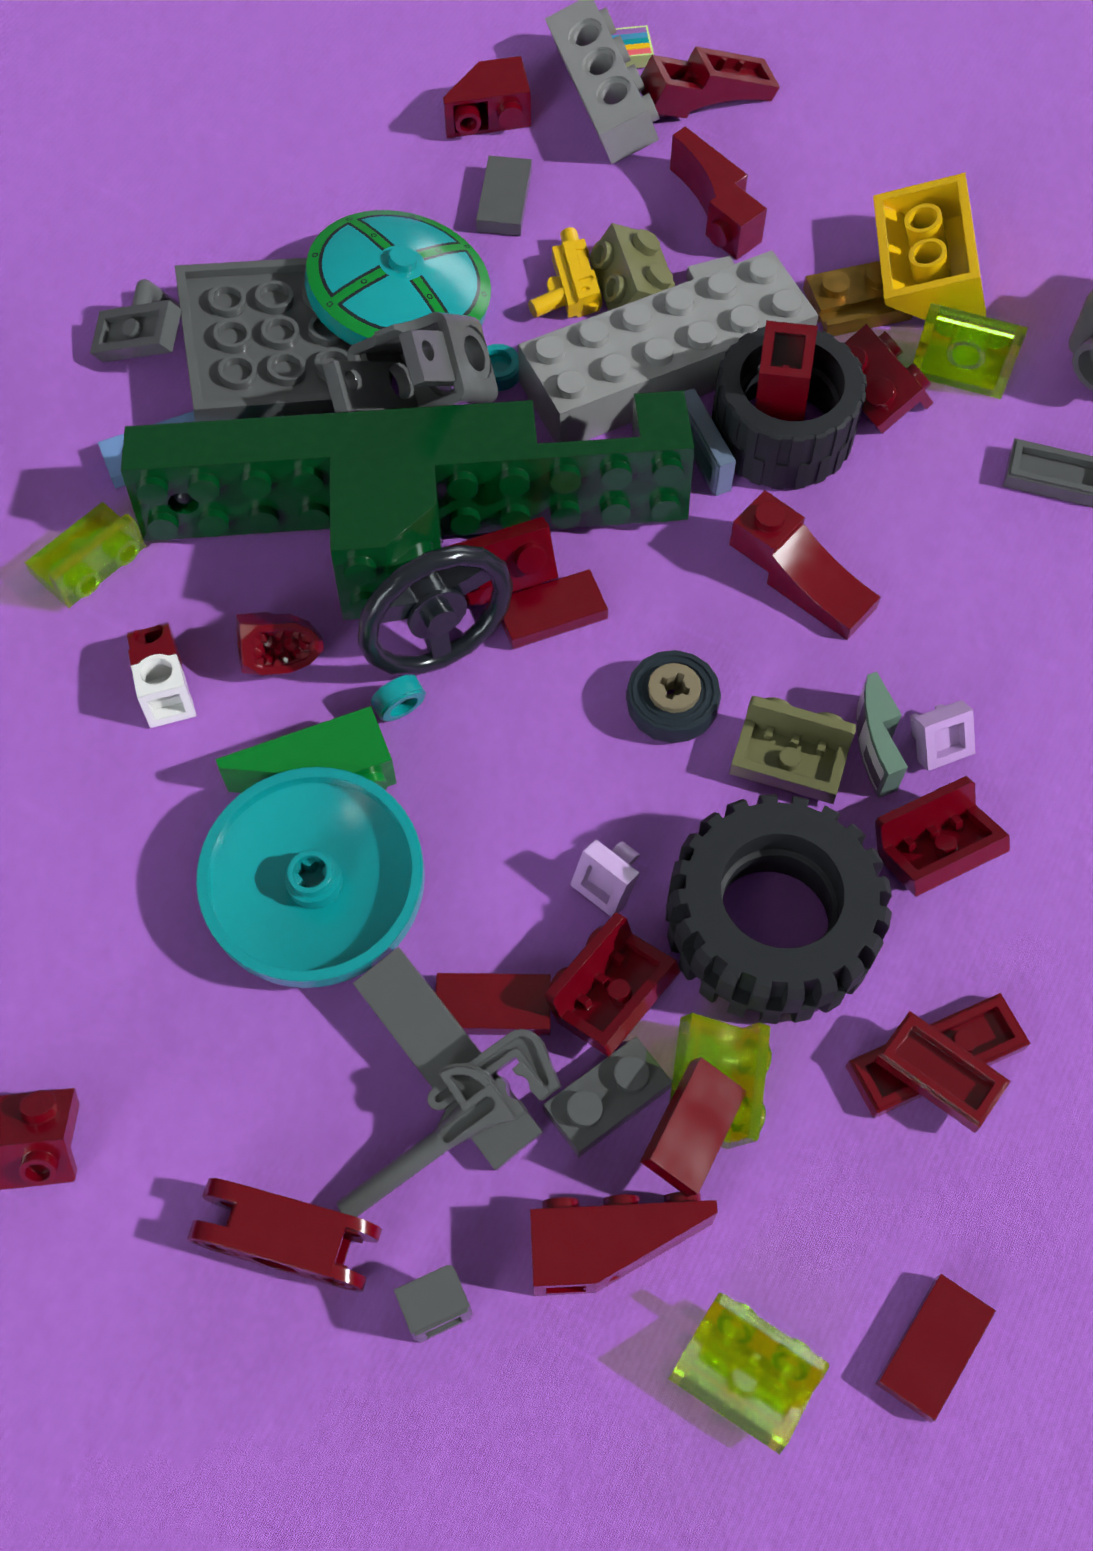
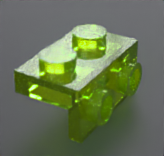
[24,501,146,609]
[670,1013,772,1149]
[668,1293,829,1455]

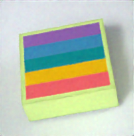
[611,25,654,68]

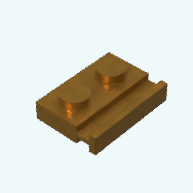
[803,261,912,336]

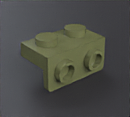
[589,223,675,311]
[729,696,857,804]

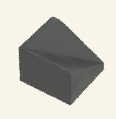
[394,1265,473,1343]

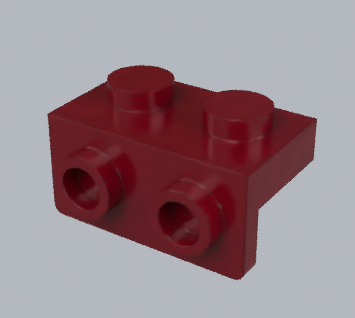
[845,324,934,434]
[446,516,558,607]
[875,776,1010,897]
[545,912,680,1057]
[0,1088,80,1190]

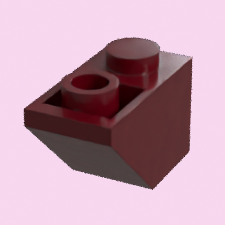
[443,56,531,138]
[755,320,818,421]

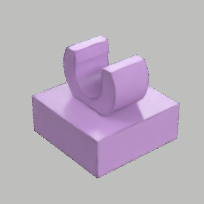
[910,700,976,771]
[570,839,640,917]

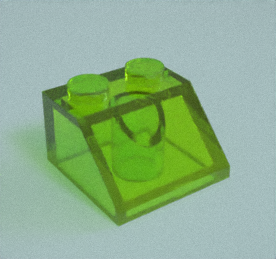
[913,302,1028,399]

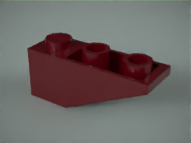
[530,1192,718,1296]

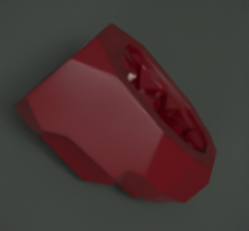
[236,612,324,675]

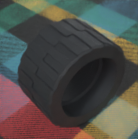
[711,327,867,490]

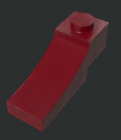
[640,46,780,118]
[670,126,767,260]
[729,490,881,640]

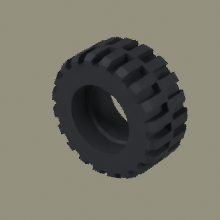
[665,794,892,1024]

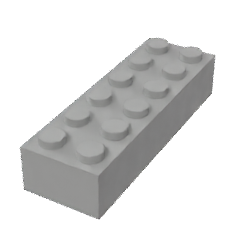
[518,250,818,442]

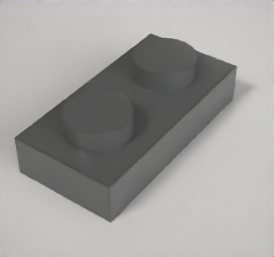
[543,1036,673,1158]

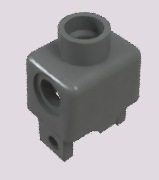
[322,312,498,413]

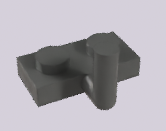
[90,279,182,362]

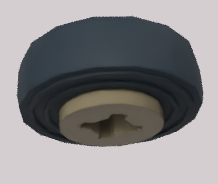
[626,650,721,743]

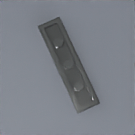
[353,947,544,1171]

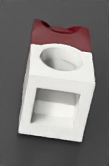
[127,622,197,728]

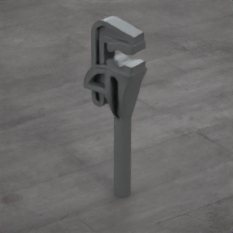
[336,1029,561,1217]

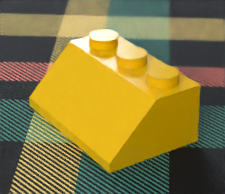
[873,173,987,326]

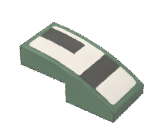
[857,671,908,798]

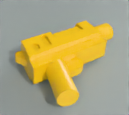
[528,227,602,318]

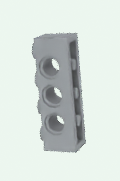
[545,0,660,164]

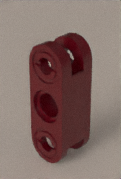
[187,1178,382,1292]

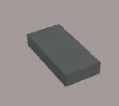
[476,155,532,236]
[1003,438,1093,507]

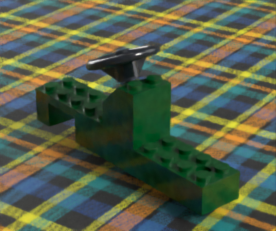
[121,390,694,676]

